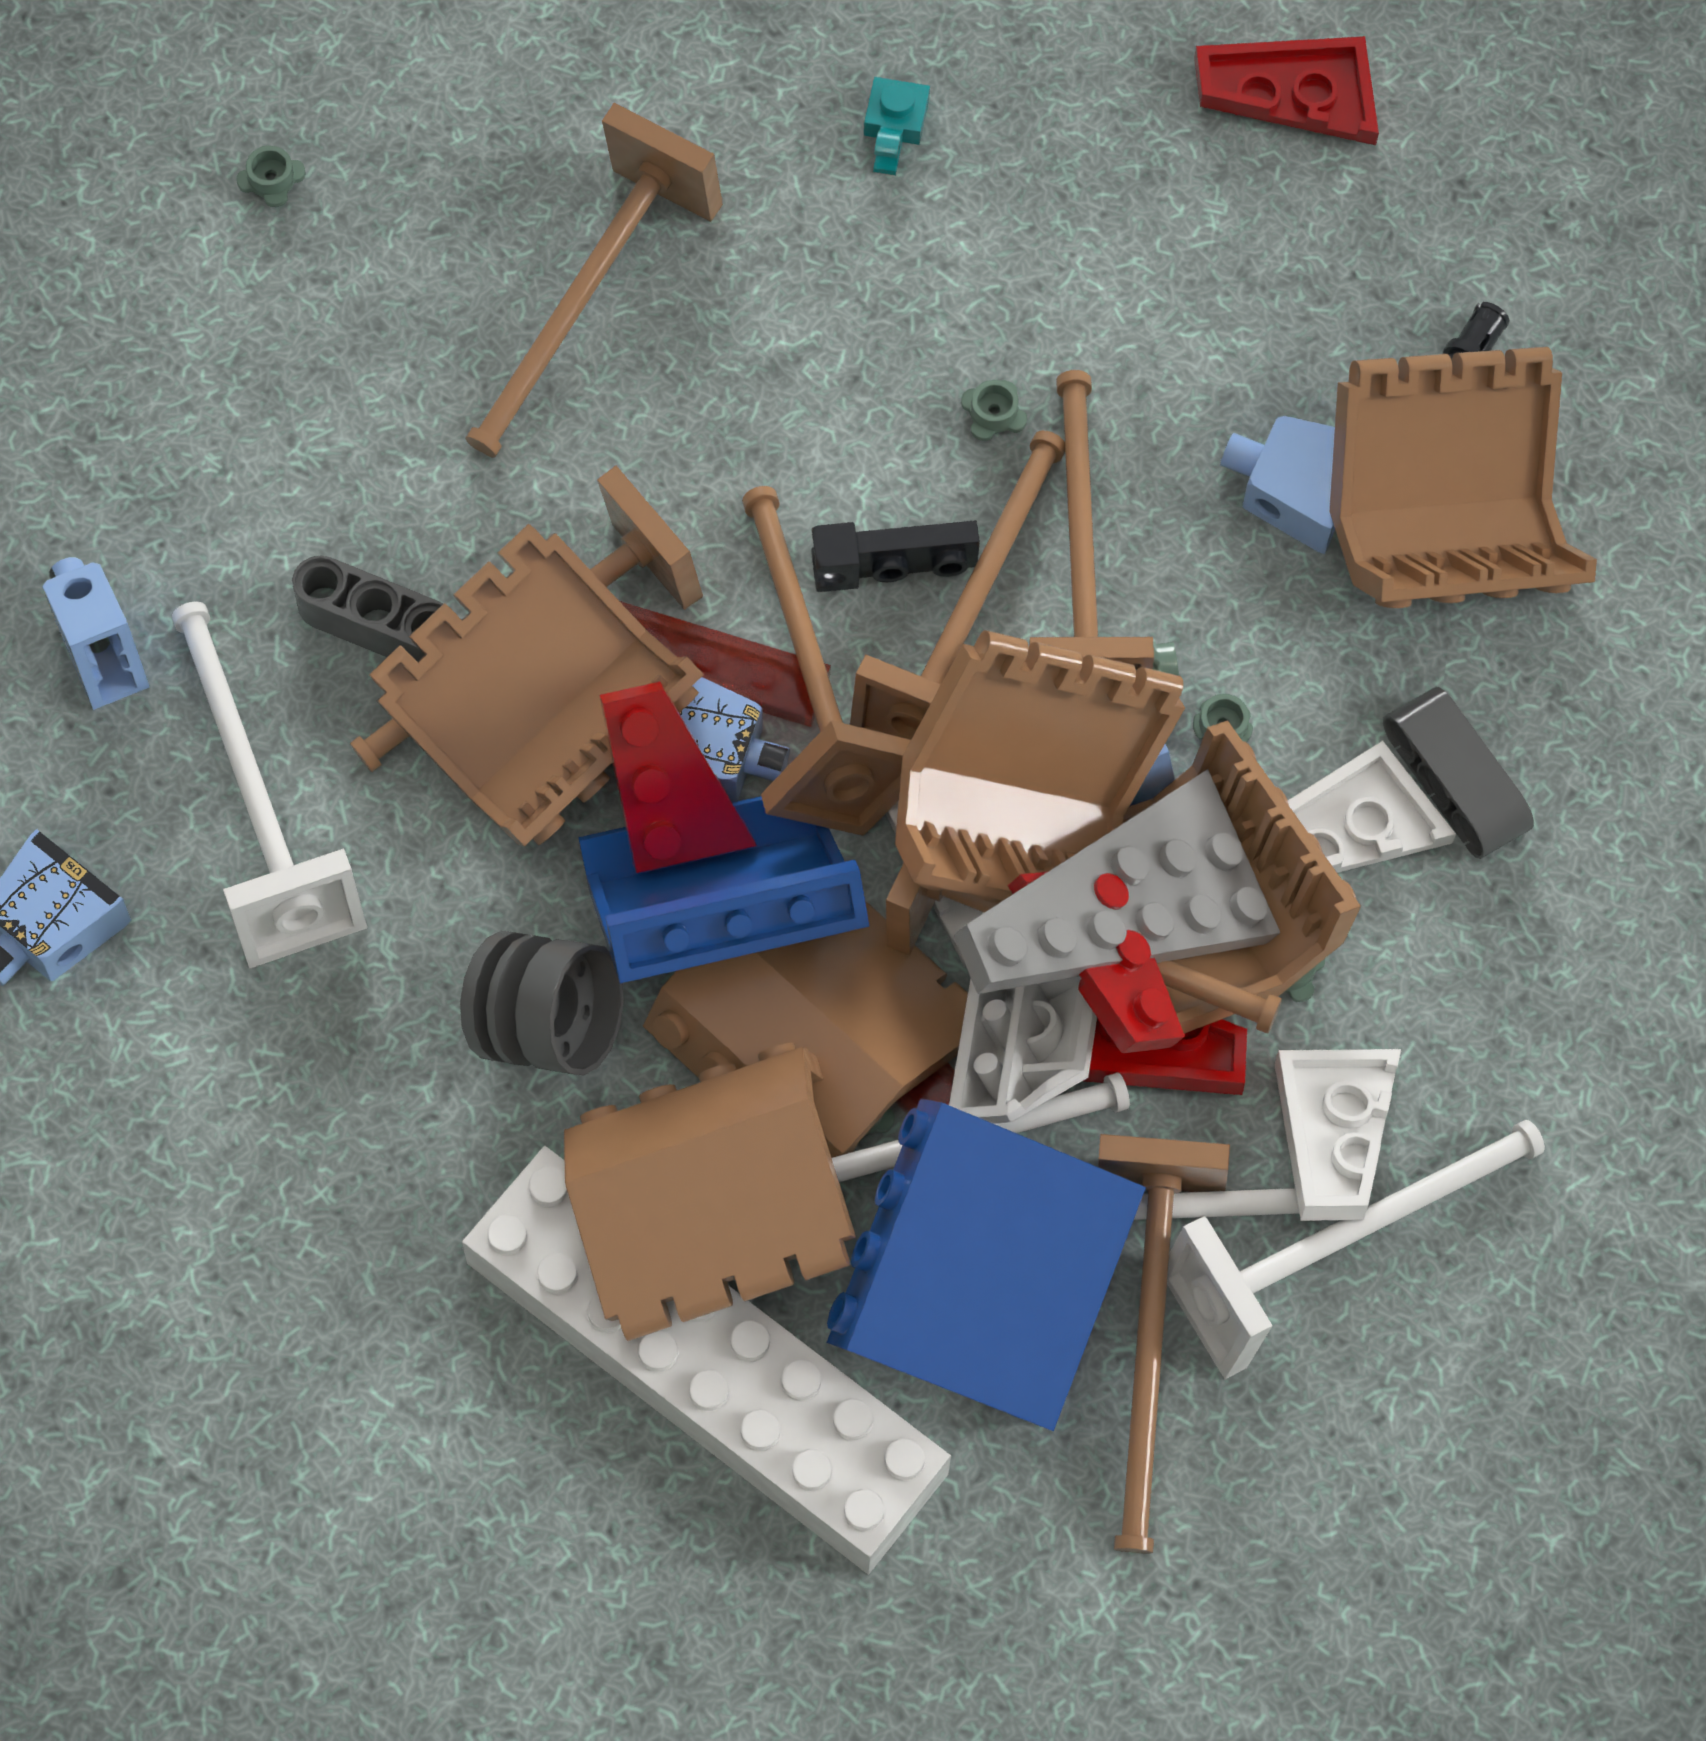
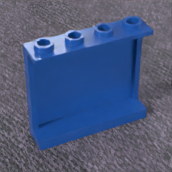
[578,796,870,984]
[826,1099,1146,1431]

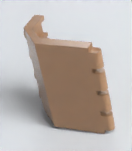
[1329,347,1597,608]
[369,524,704,846]
[895,630,1185,902]
[1123,720,1361,1033]
[643,902,968,1158]
[564,1043,856,1341]

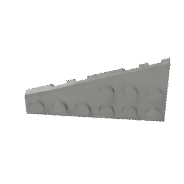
[954,769,1280,994]

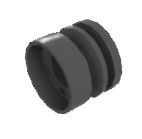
[460,930,624,1076]

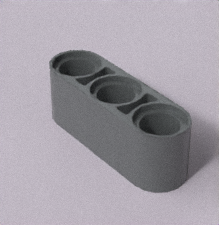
[292,555,443,661]
[1383,687,1534,859]

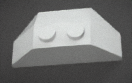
[949,912,1097,1123]

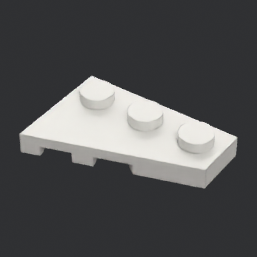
[1288,741,1456,873]
[1275,1049,1401,1221]

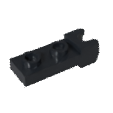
[811,520,980,592]

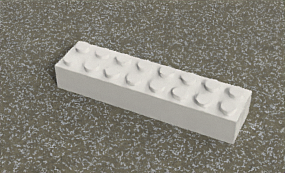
[462,1145,951,1575]

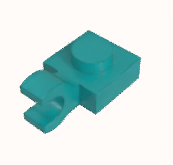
[864,76,930,176]

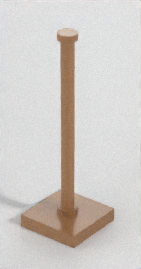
[465,103,723,458]
[1029,370,1154,670]
[850,430,1065,740]
[350,465,703,772]
[742,486,911,836]
[886,863,1282,1034]
[1098,1134,1230,1554]

